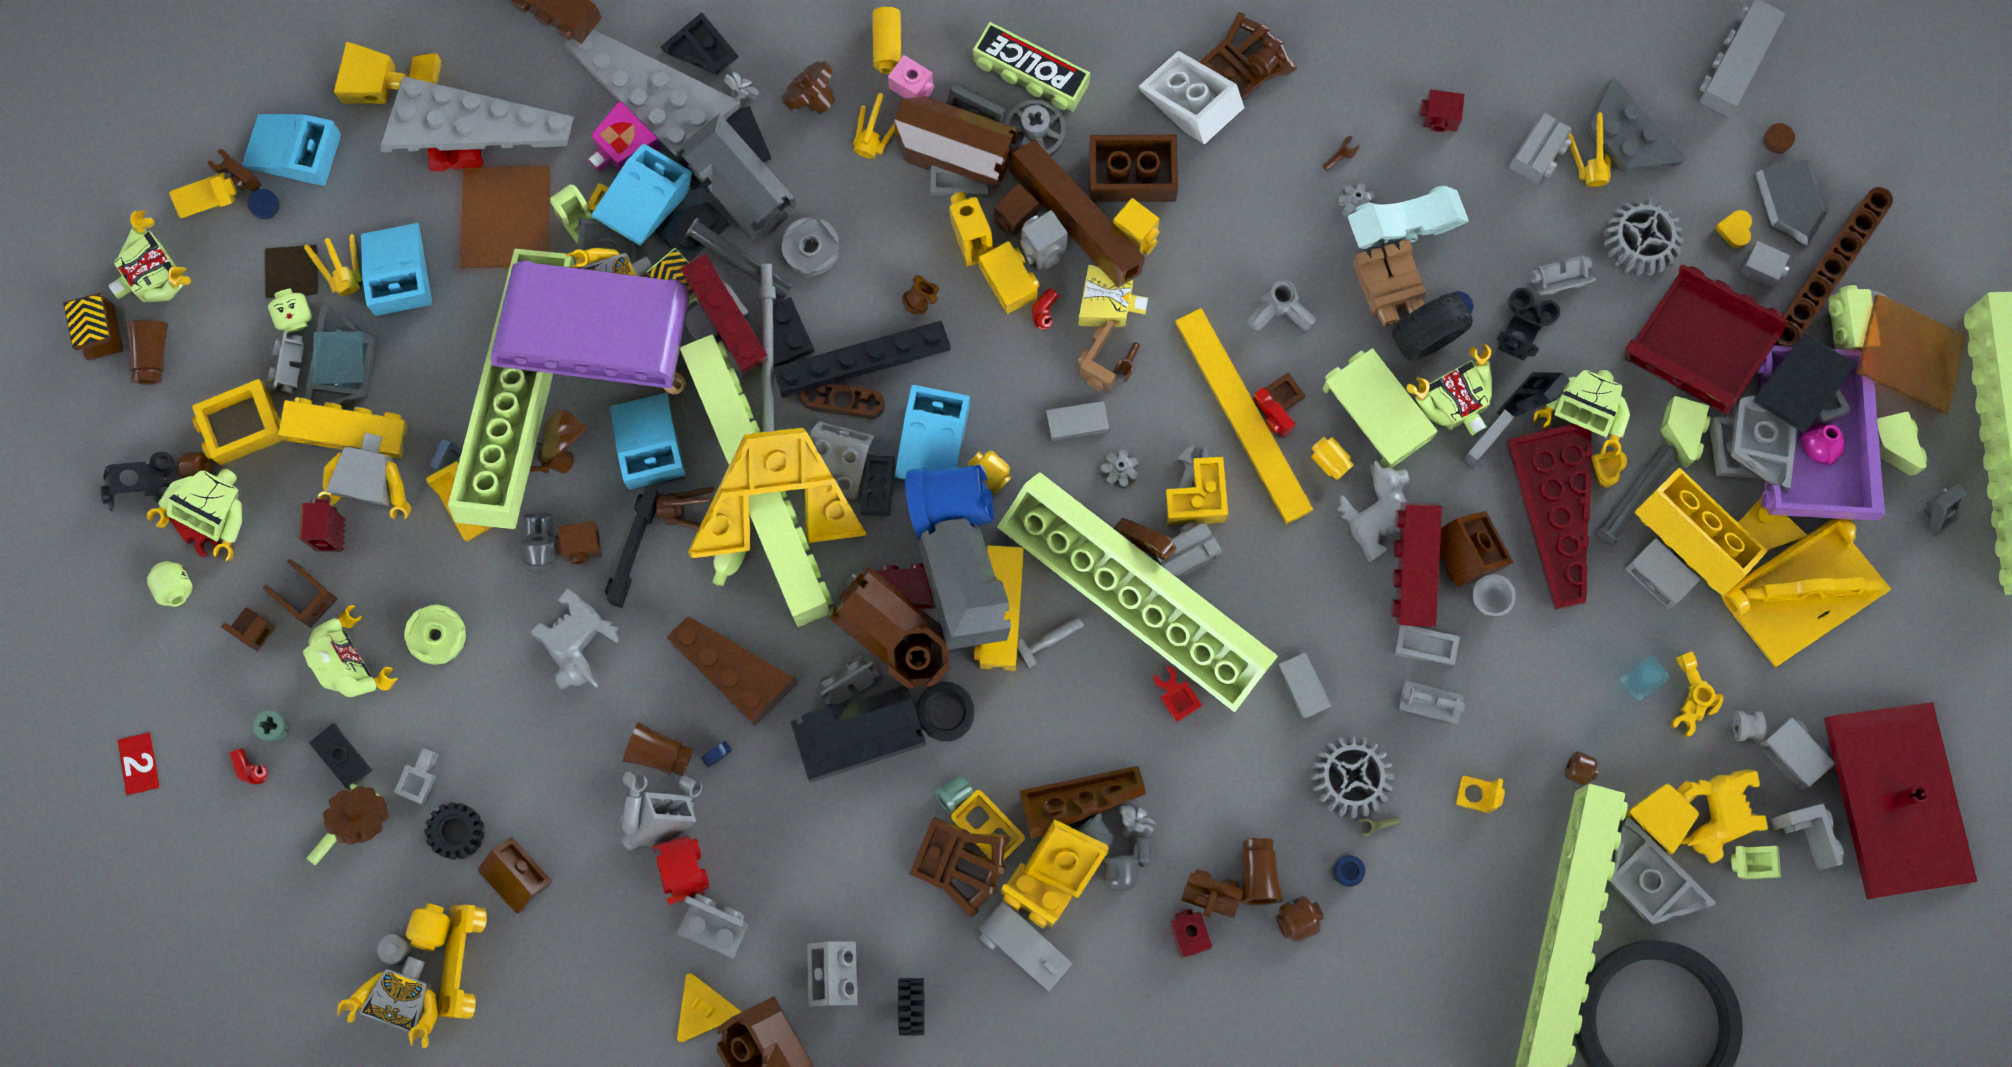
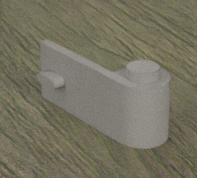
[978,901,1073,992]

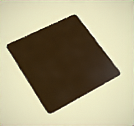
[265,245,318,298]

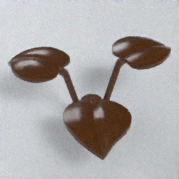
[529,409,587,474]

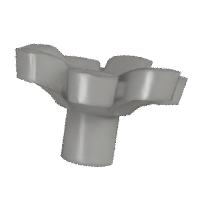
[724,72,759,101]
[1337,183,1375,218]
[1100,450,1138,488]
[1119,805,1156,839]

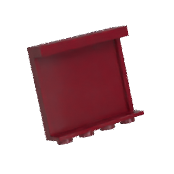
[1624,264,1787,416]

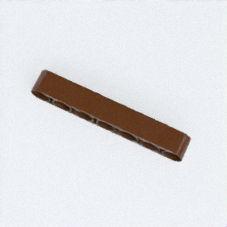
[1775,187,1893,346]

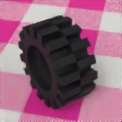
[424,802,485,860]
[898,978,925,1036]

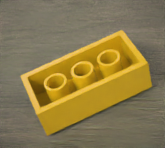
[1634,467,1768,596]

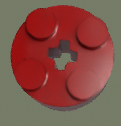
[653,835,709,905]

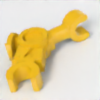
[1670,651,1724,738]

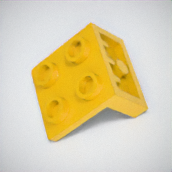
[1001,862,1072,929]

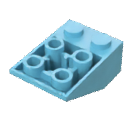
[242,114,341,186]
[591,143,692,246]
[361,223,433,316]
[894,385,970,480]
[610,392,687,490]

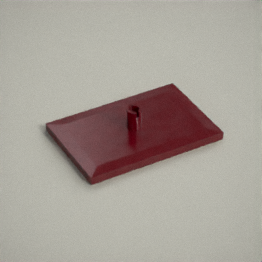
[1823,702,1978,900]

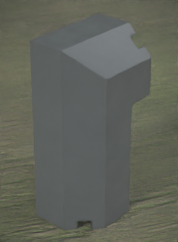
[675,113,796,241]
[918,518,1011,650]

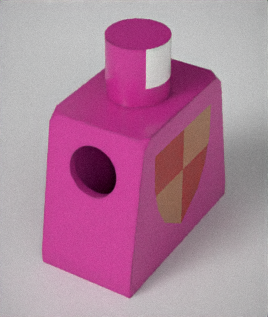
[588,101,661,172]

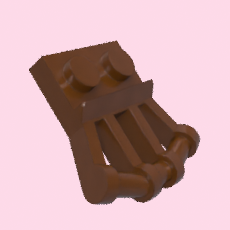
[1199,12,1297,101]
[910,817,1007,917]

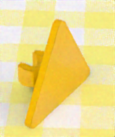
[677,973,741,1042]

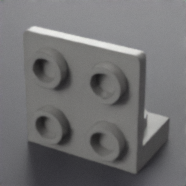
[810,421,875,500]
[1769,803,1844,870]
[677,894,749,959]

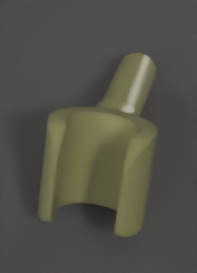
[1357,817,1400,837]

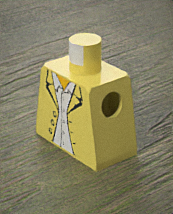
[1078,265,1148,327]

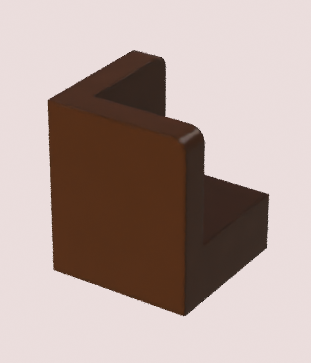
[221,608,276,652]

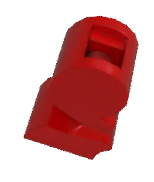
[428,147,483,172]

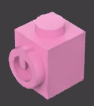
[888,55,934,99]

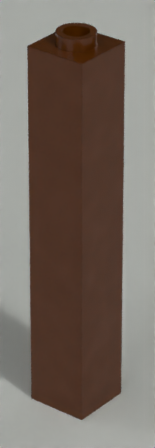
[1009,140,1145,288]

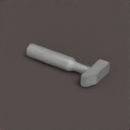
[1018,616,1084,669]

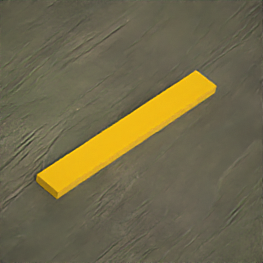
[1175,308,1313,525]

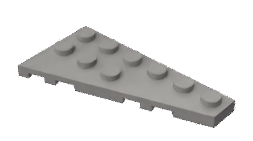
[564,29,742,160]
[381,76,574,152]

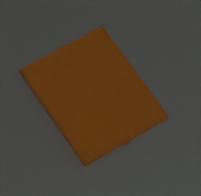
[461,166,550,268]
[1857,294,1966,414]

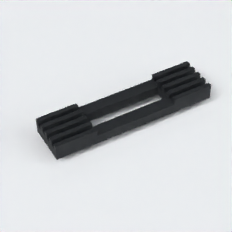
[605,487,659,608]

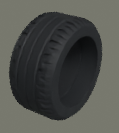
[1392,293,1473,361]

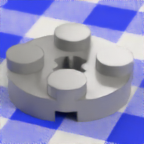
[782,218,840,277]

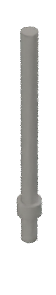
[758,264,776,432]

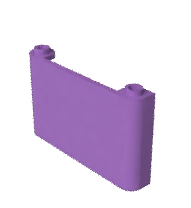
[490,260,689,389]
[1757,346,1885,521]

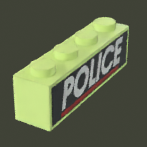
[973,22,1090,112]

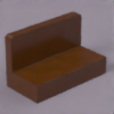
[478,837,552,914]

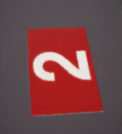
[118,732,160,795]

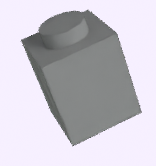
[1738,240,1790,289]

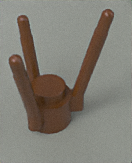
[657,487,714,530]

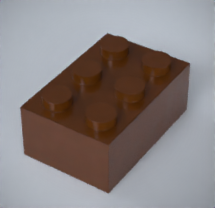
[1089,134,1178,202]

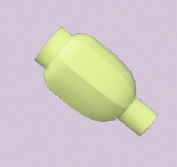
[712,551,746,587]

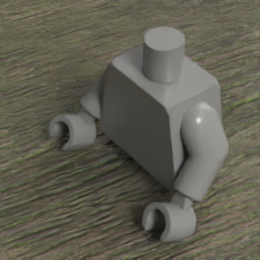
[621,771,703,850]

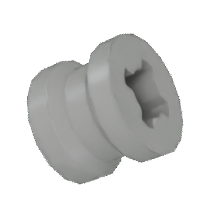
[1733,711,1766,742]

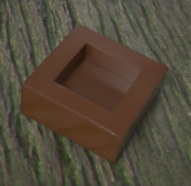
[1265,372,1306,411]

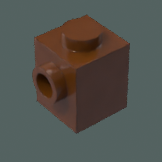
[994,183,1039,236]
[555,521,602,564]

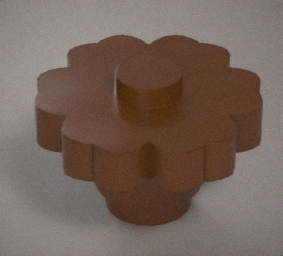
[782,61,835,114]
[323,786,389,845]

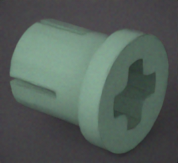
[253,710,289,742]
[933,774,974,814]

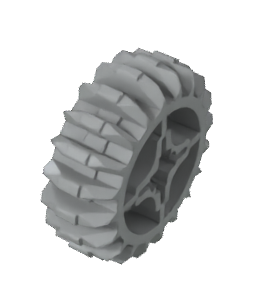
[1603,198,1684,277]
[1311,736,1394,819]

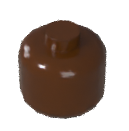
[178,452,212,478]
[1565,751,1599,785]

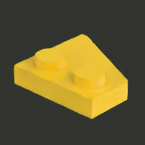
[1738,497,1807,551]

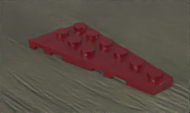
[1506,424,1593,611]

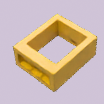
[192,379,283,466]

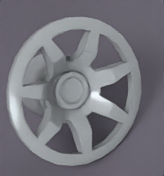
[1005,99,1066,155]

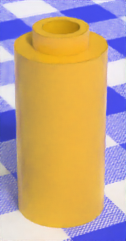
[872,7,901,74]

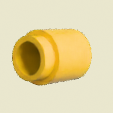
[1311,437,1354,481]

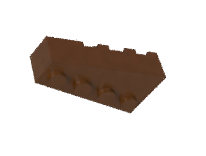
[667,616,797,726]

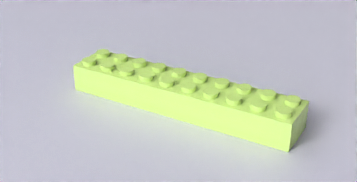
[448,248,575,529]
[1964,292,2012,595]
[680,334,833,628]
[997,472,1278,712]
[1515,784,1628,1067]

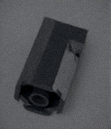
[791,685,926,783]

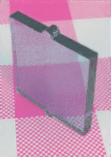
[313,329,364,387]

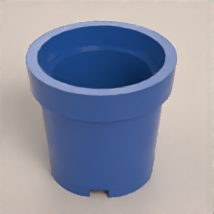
[905,464,994,542]

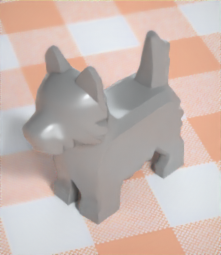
[1337,461,1409,562]
[530,588,619,689]

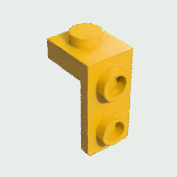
[169,172,237,218]

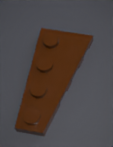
[1020,766,1146,839]

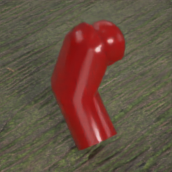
[1031,288,1059,330]
[229,748,268,785]

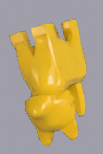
[1680,769,1768,863]

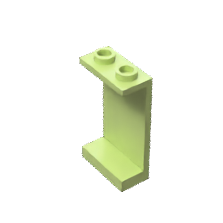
[1322,348,1438,468]

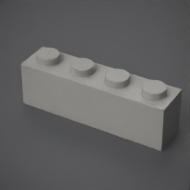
[1699,0,1786,117]

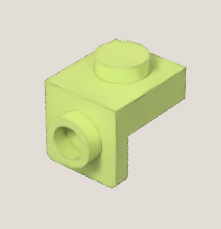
[1731,846,1781,879]

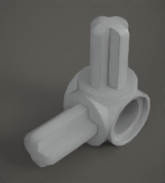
[1247,280,1316,331]

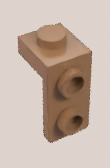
[1077,319,1116,393]

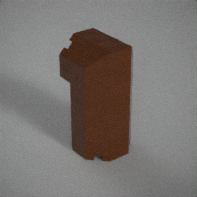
[894,96,1018,188]
[829,566,950,688]
[717,996,814,1067]

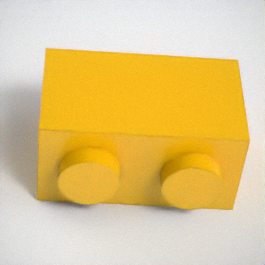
[1113,198,1160,255]
[978,241,1040,314]

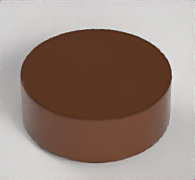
[1763,123,1795,154]

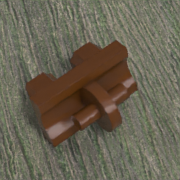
[1181,869,1244,918]

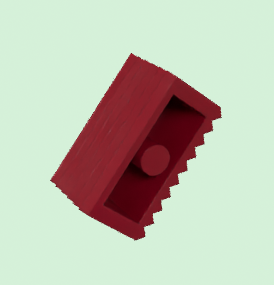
[299,499,346,552]

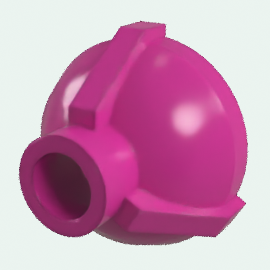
[1800,424,1845,466]

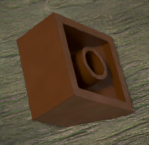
[1440,511,1514,588]

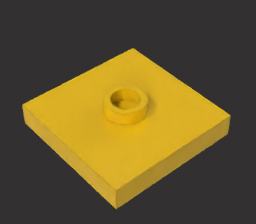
[1024,819,1109,898]

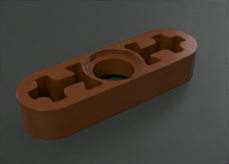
[800,383,885,419]
[1113,517,1176,561]

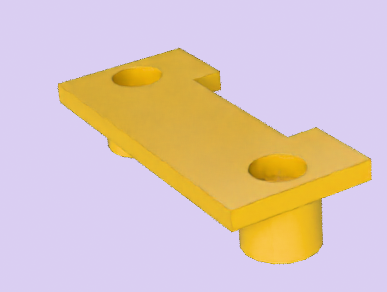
[438,905,487,1019]

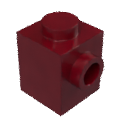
[1419,89,1465,132]
[1169,909,1213,959]

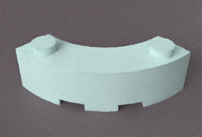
[1347,186,1469,249]

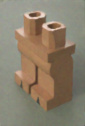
[1352,239,1426,328]

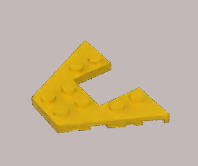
[688,428,866,558]

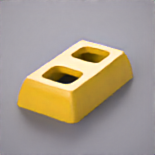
[951,790,1025,860]

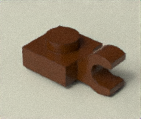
[207,149,262,192]

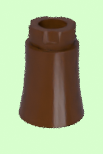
[125,320,168,385]
[623,722,693,776]
[1241,838,1284,905]

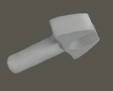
[1178,444,1209,488]

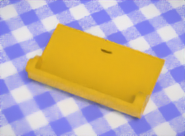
[1721,518,1891,668]

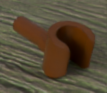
[1323,136,1360,171]
[1113,342,1140,382]

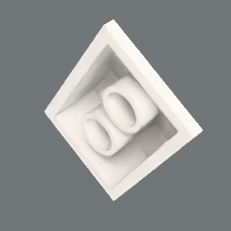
[1138,51,1244,144]

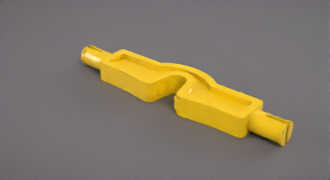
[1743,577,1884,602]

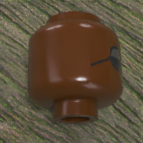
[1276,896,1324,942]

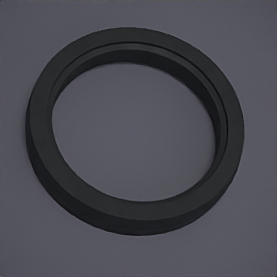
[1575,940,1743,1067]

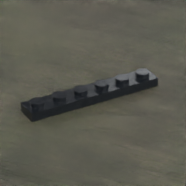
[773,320,951,397]

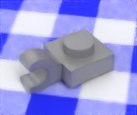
[394,748,439,805]

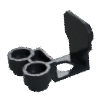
[1497,288,1560,361]
[101,452,174,511]

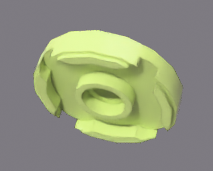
[404,604,466,665]

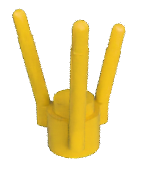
[852,93,895,159]
[1567,112,1612,187]
[304,234,363,296]

